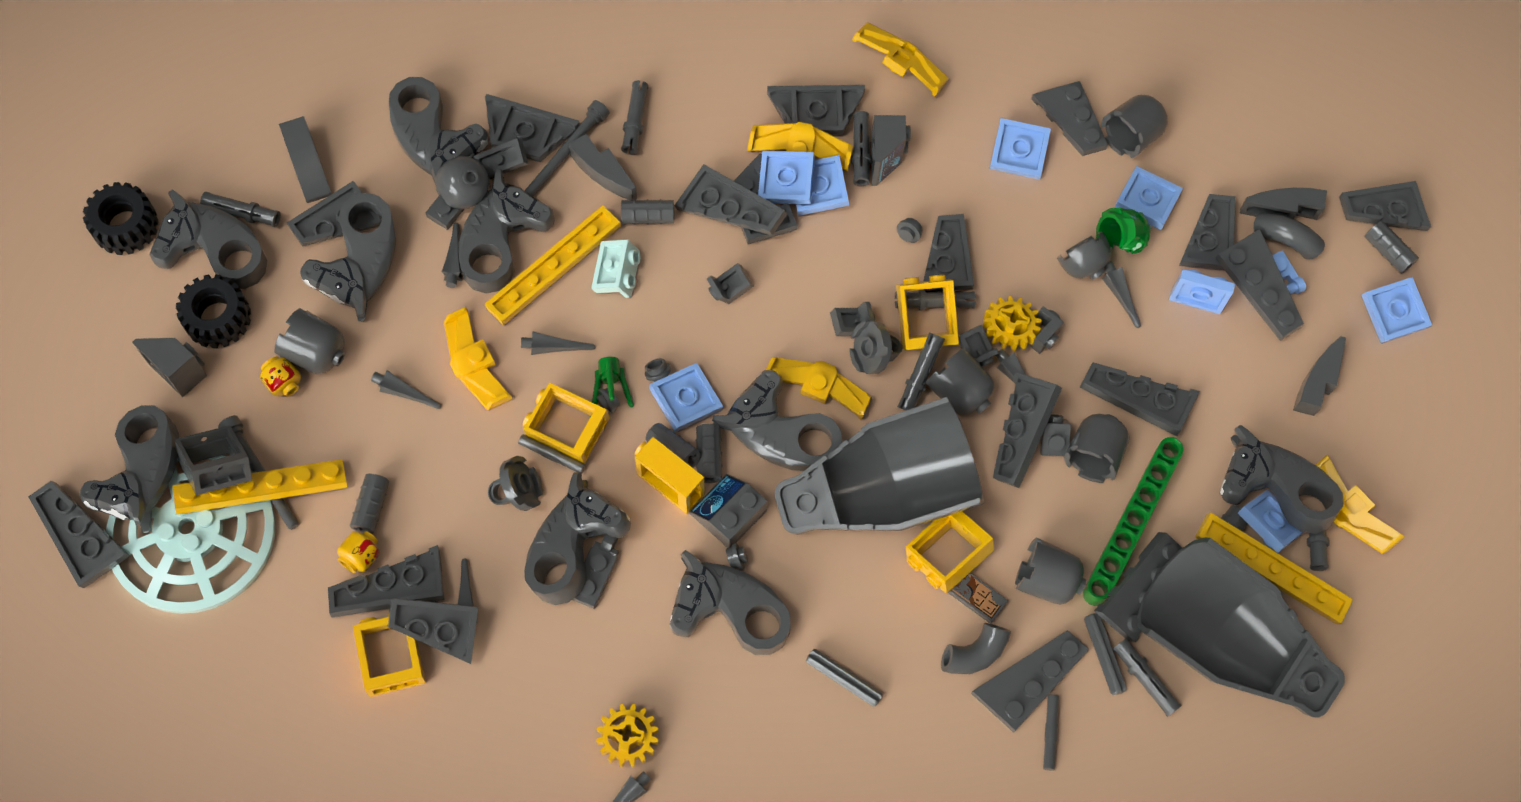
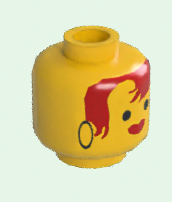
[260,356,301,397]
[337,531,380,573]

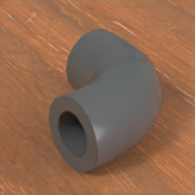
[1253,213,1325,259]
[941,623,1011,674]

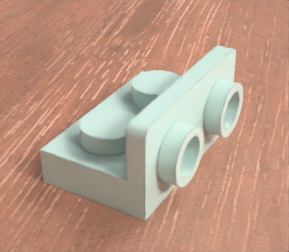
[591,240,641,298]

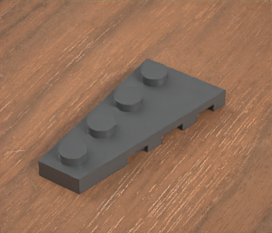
[674,164,787,236]
[1216,229,1304,341]
[1080,362,1200,436]
[993,372,1062,488]
[28,481,130,588]
[1094,532,1182,642]
[328,545,444,618]
[971,630,1089,733]

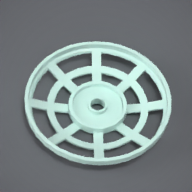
[106,455,276,614]

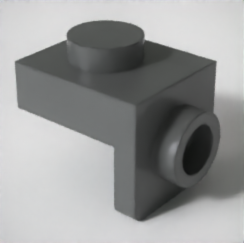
[707,263,754,304]
[830,302,875,336]
[1032,306,1064,354]
[958,325,999,366]
[1040,414,1071,456]

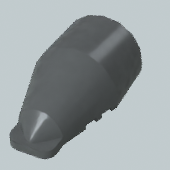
[775,397,984,535]
[1137,537,1345,717]

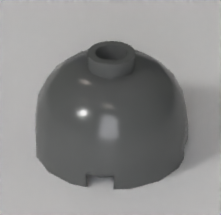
[435,156,490,209]
[1057,231,1112,280]

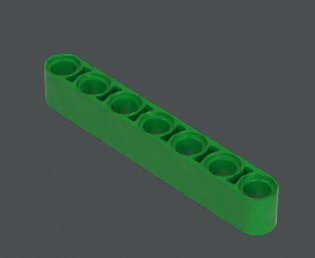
[1083,437,1184,606]

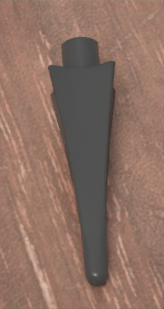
[442,223,462,288]
[1102,261,1141,328]
[521,331,595,355]
[995,349,1026,384]
[371,370,441,409]
[457,558,477,623]
[613,771,651,802]

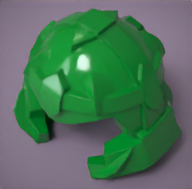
[1096,207,1151,254]

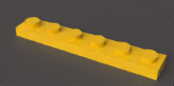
[485,205,621,325]
[172,459,347,515]
[1194,512,1353,624]

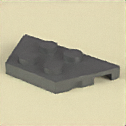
[767,85,865,135]
[485,94,580,162]

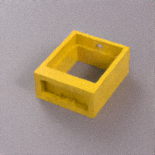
[896,275,959,350]
[523,382,610,464]
[635,437,705,514]
[906,511,994,594]
[352,614,426,697]

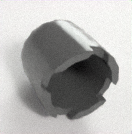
[1101,95,1168,158]
[274,308,345,374]
[925,347,994,416]
[1064,414,1130,483]
[1015,537,1086,605]

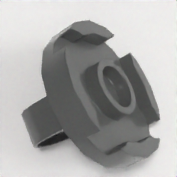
[850,321,903,374]
[488,456,543,511]

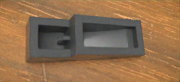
[279,116,332,203]
[569,134,637,200]
[1239,187,1327,220]
[1293,336,1346,416]

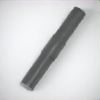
[518,434,586,473]
[1043,694,1059,771]

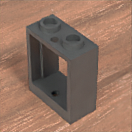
[175,425,252,495]

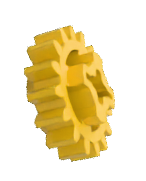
[982,296,1042,351]
[596,704,659,768]

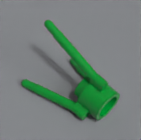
[590,357,634,417]

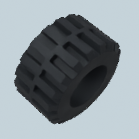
[83,182,158,255]
[176,274,251,348]

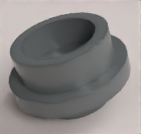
[897,218,922,243]
[645,358,671,382]
[596,388,620,413]
[726,543,748,570]

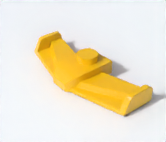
[852,22,949,97]
[747,122,853,172]
[444,307,512,410]
[766,357,872,420]
[1316,455,1405,554]

